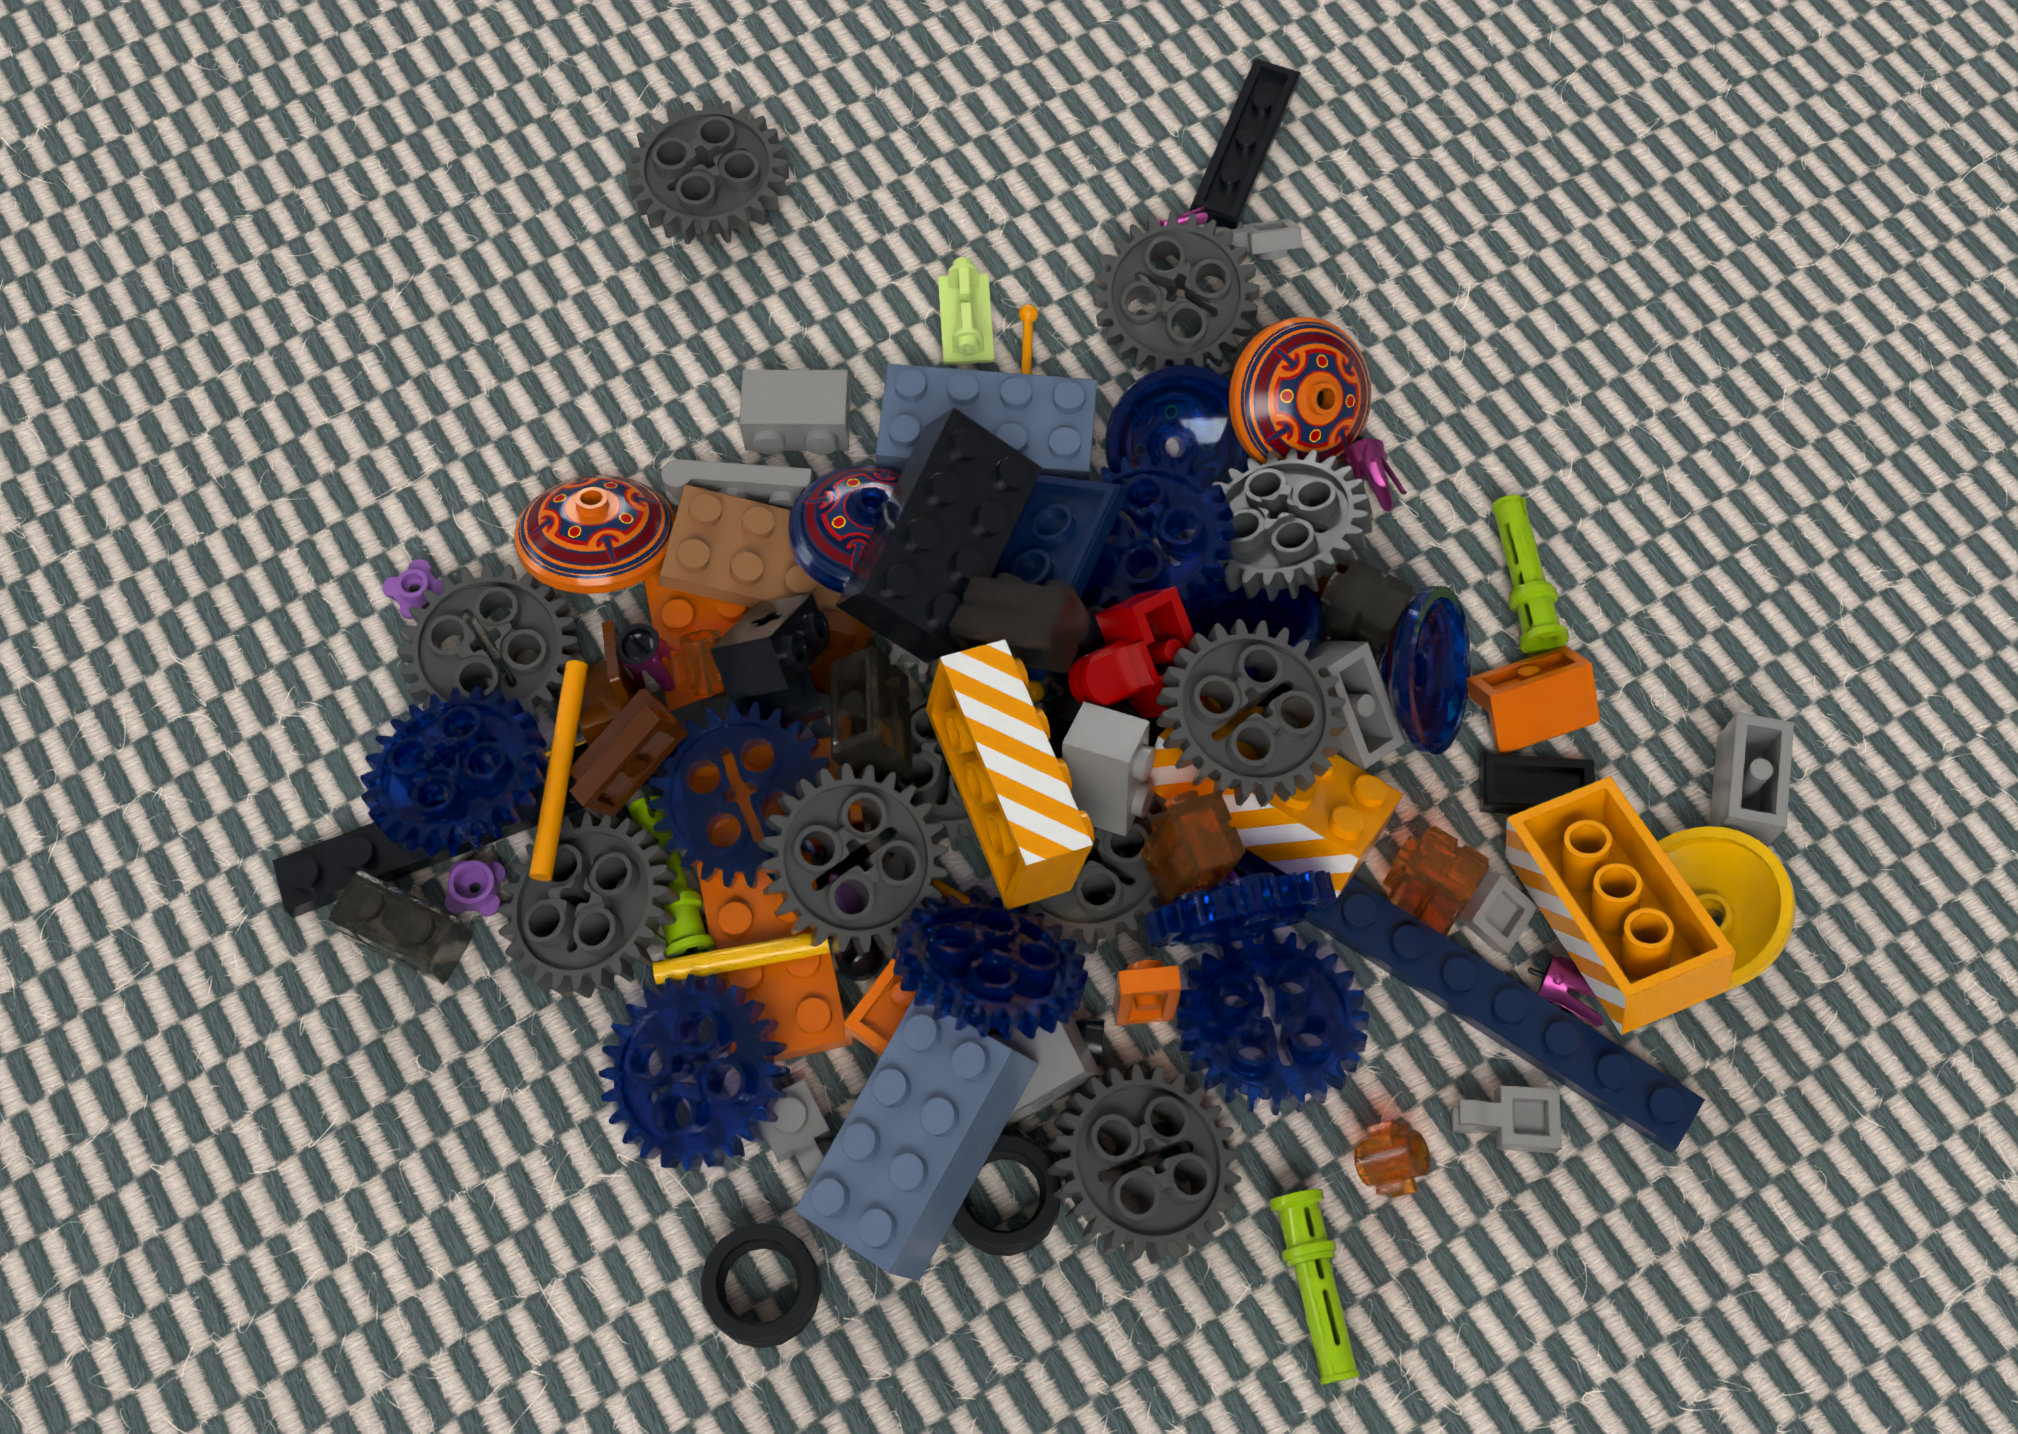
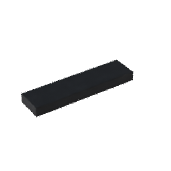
[1190,58,1301,229]

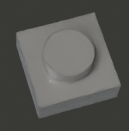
[1458,872,1538,954]

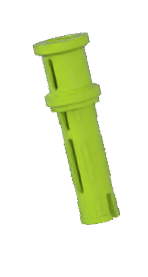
[1492,494,1569,655]
[628,796,716,959]
[1269,1189,1360,1385]

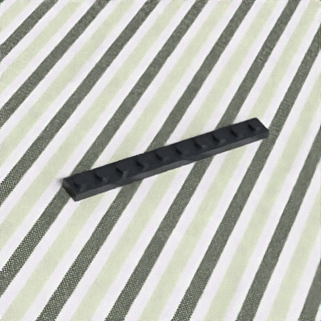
[272,668,826,918]

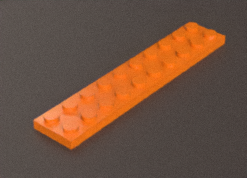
[644,568,850,1071]

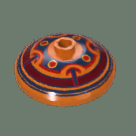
[1229,317,1371,465]
[514,475,676,594]

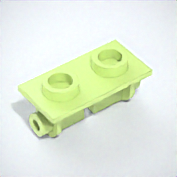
[938,257,995,365]

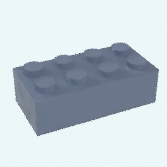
[876,364,1097,483]
[795,994,1039,1281]

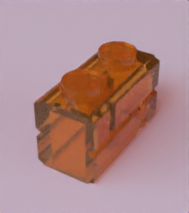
[1140,790,1246,909]
[1383,826,1490,936]

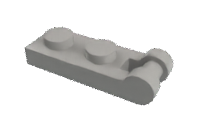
[661,459,815,513]

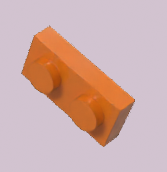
[1113,960,1182,1026]

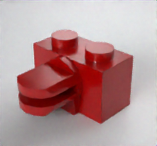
[1068,586,1208,718]

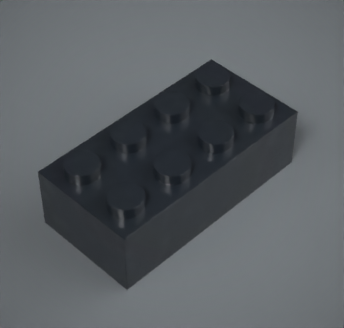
[835,407,1042,664]

